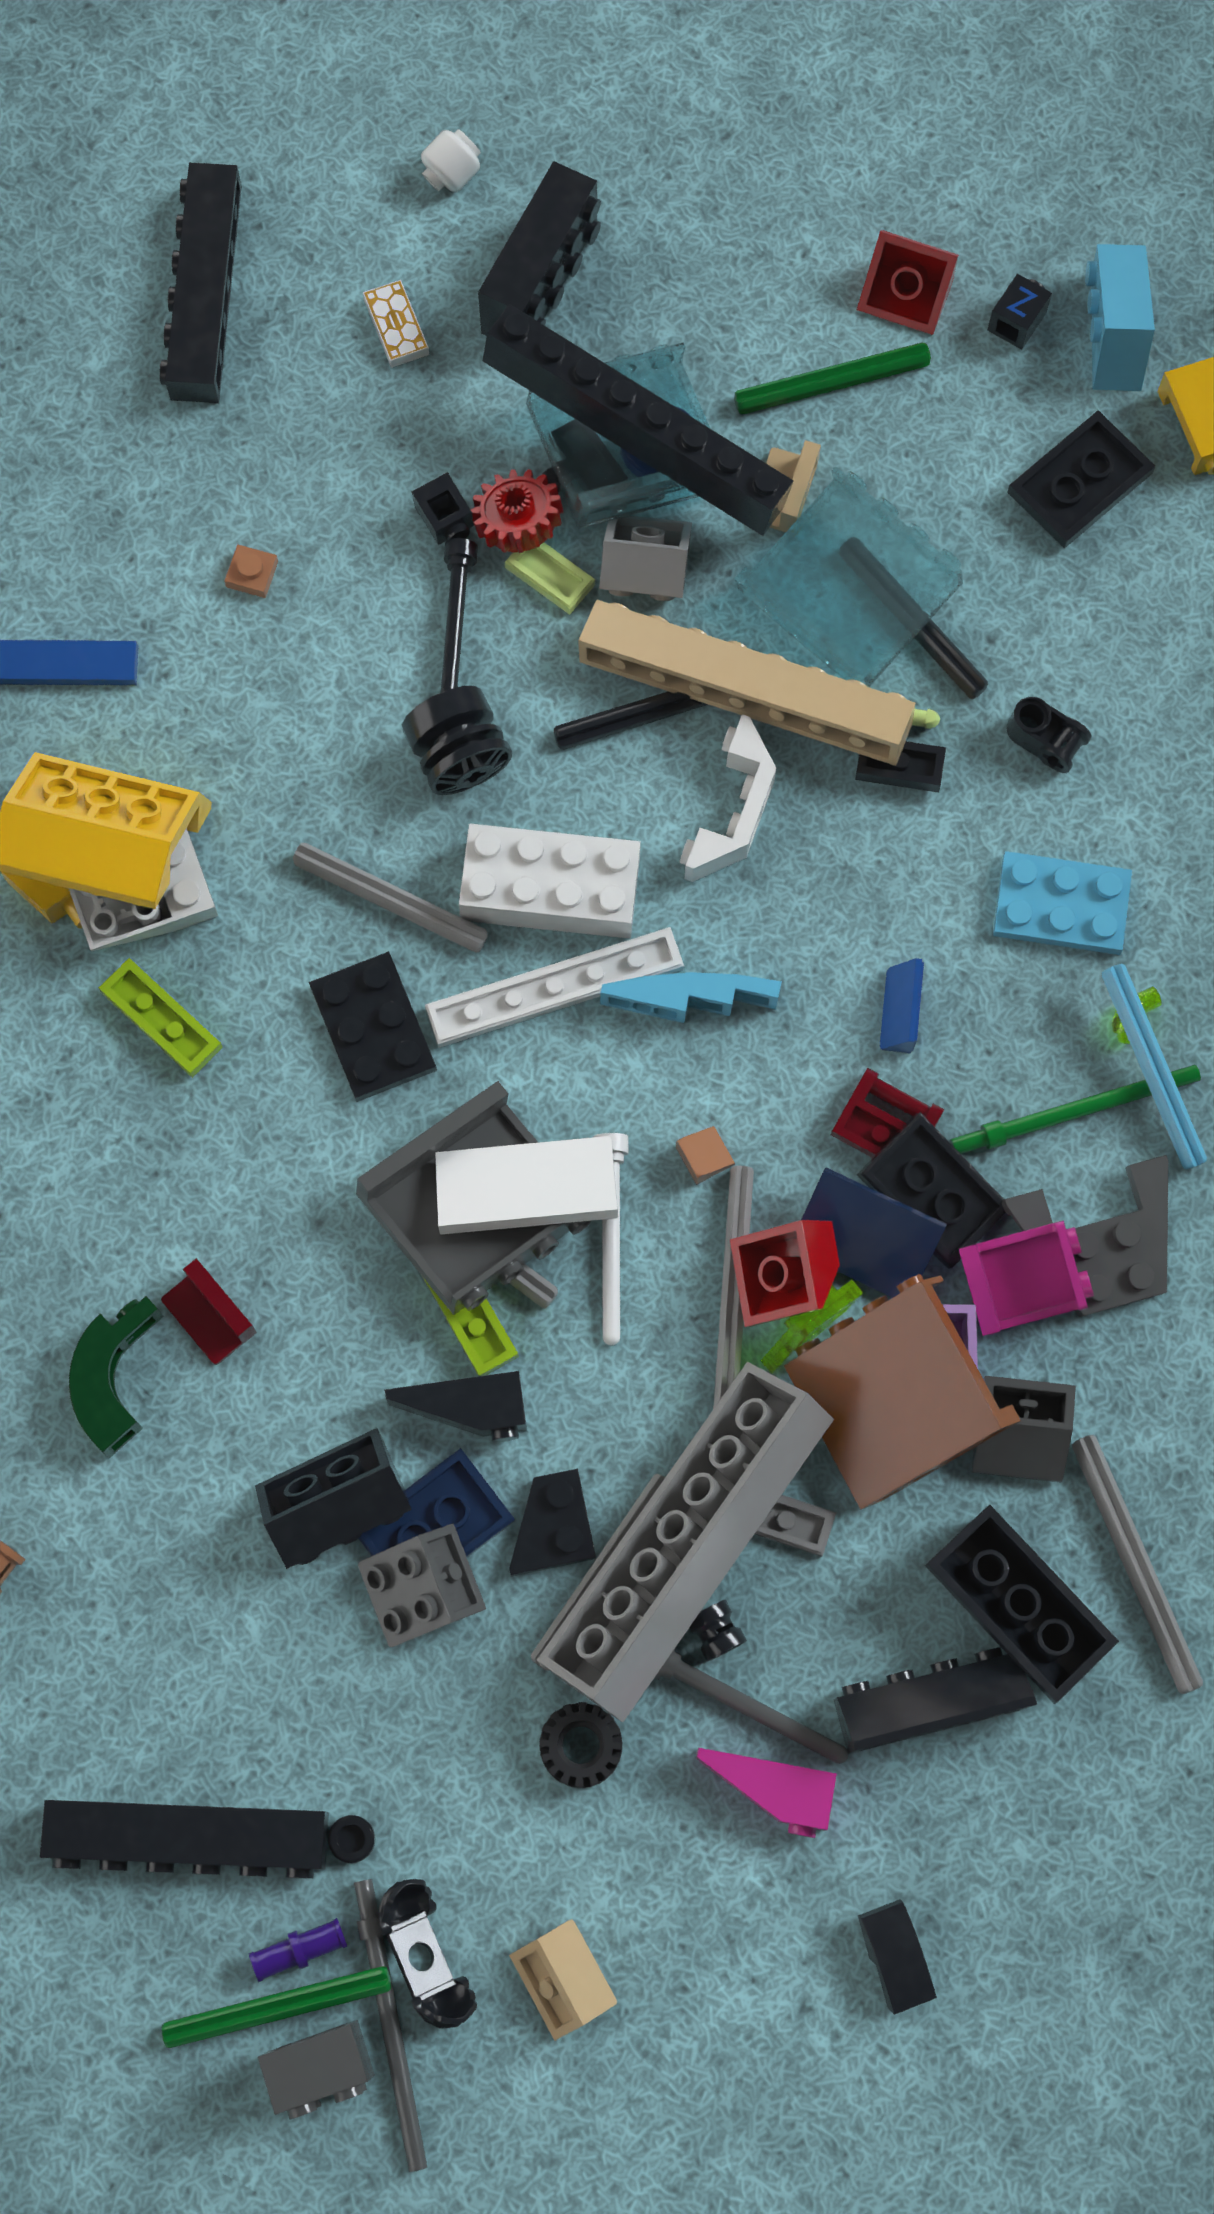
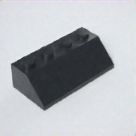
[925,1504,1119,1705]
[834,1647,1037,1754]

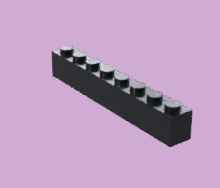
[482,304,794,536]

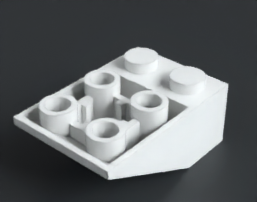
[69,828,218,951]

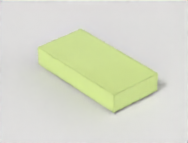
[505,542,595,615]

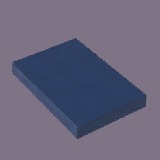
[801,1167,947,1298]
[358,1448,515,1558]

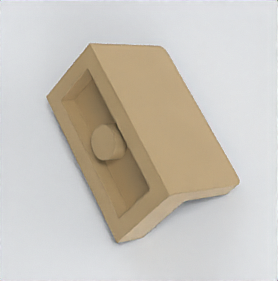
[766,440,821,535]
[509,1919,617,2041]

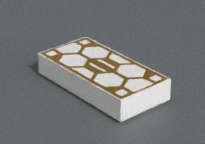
[363,280,429,368]

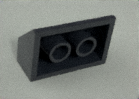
[255,1428,412,1569]

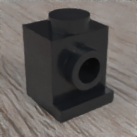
[411,472,474,545]

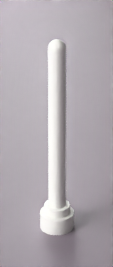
[593,1133,628,1346]

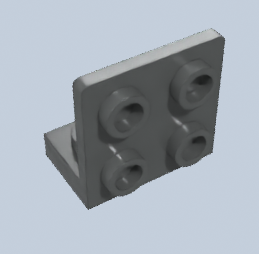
[358,1524,486,1647]

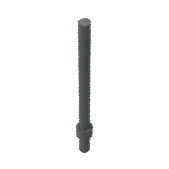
[354,1879,427,2172]

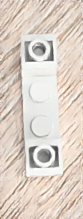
[680,714,776,882]

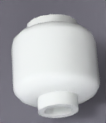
[421,129,481,192]

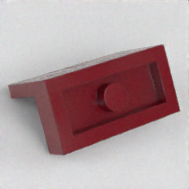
[161,1258,257,1365]

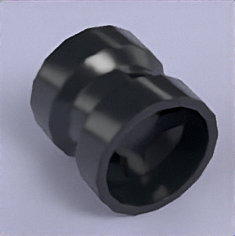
[689,1599,747,1662]

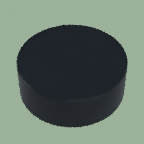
[328,1815,376,1863]

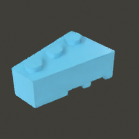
[1085,244,1155,391]

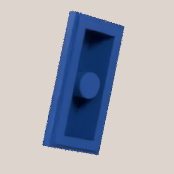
[880,958,924,1053]

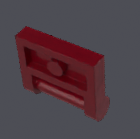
[830,1068,945,1158]

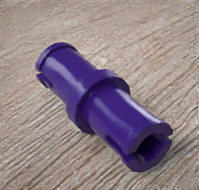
[249,1918,347,1982]

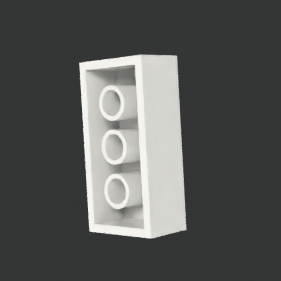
[459,824,641,939]

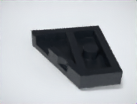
[509,1468,596,1577]

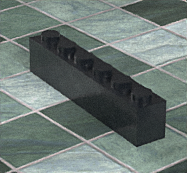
[160,162,242,403]
[40,1800,329,1879]

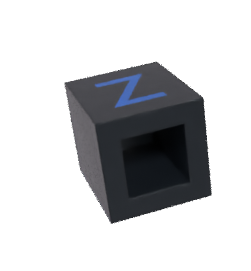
[987,273,1052,350]

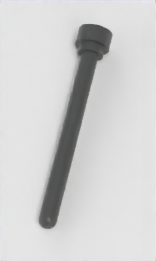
[654,1647,848,1764]

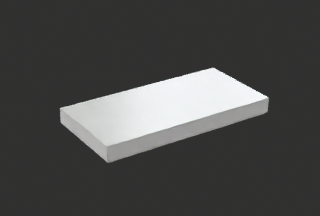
[435,1136,618,1235]

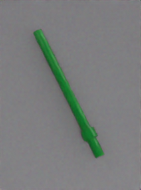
[949,1064,1201,1154]

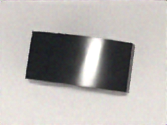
[858,1899,937,2015]

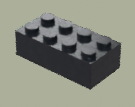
[478,161,601,336]

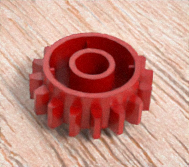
[470,469,563,553]

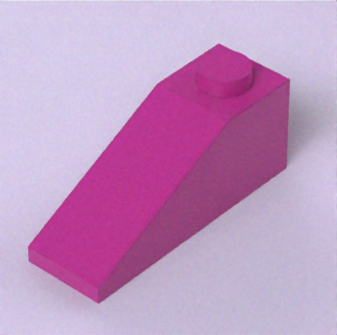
[696,1748,837,1838]

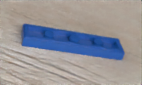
[0,640,138,685]

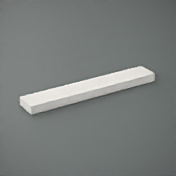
[425,927,684,1048]

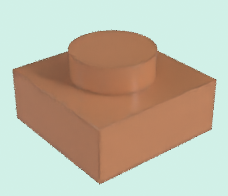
[224,544,278,598]

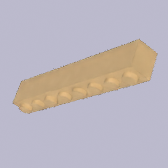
[578,600,916,766]

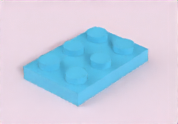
[993,851,1132,955]

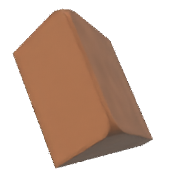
[676,1126,735,1185]

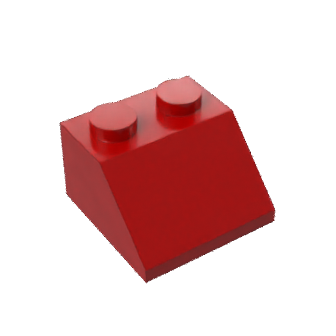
[730,1220,840,1327]

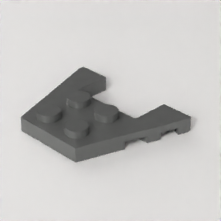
[1001,1155,1168,1318]

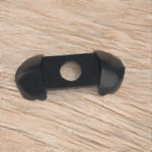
[379,1879,477,2028]

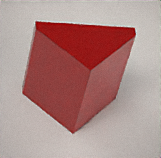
[856,230,959,335]

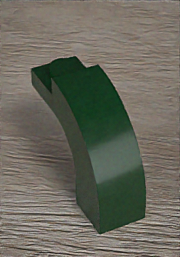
[69,1296,164,1458]

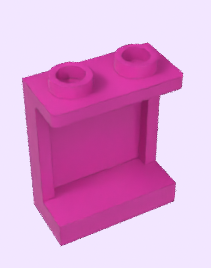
[959,1220,1094,1336]

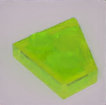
[760,1280,863,1374]

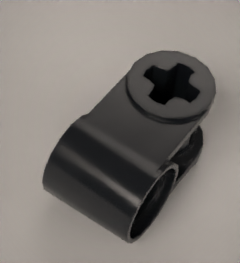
[1007,697,1092,773]

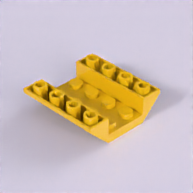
[0,752,212,909]

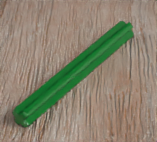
[734,342,931,414]
[161,1966,391,2048]

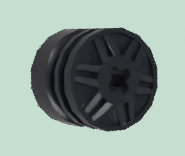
[401,686,512,795]

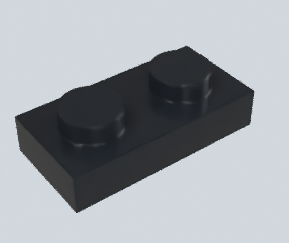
[855,741,946,793]

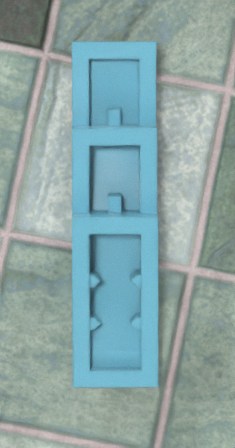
[600,972,782,1023]

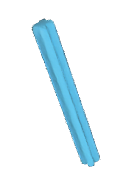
[1102,964,1207,1169]

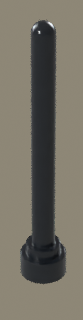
[440,538,478,693]

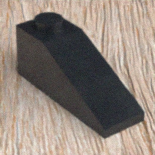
[385,1371,527,1442]

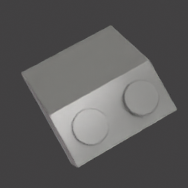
[599,513,692,601]

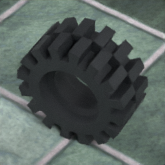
[539,1702,623,1788]

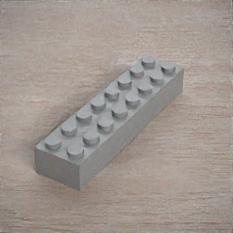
[536,1362,834,1722]

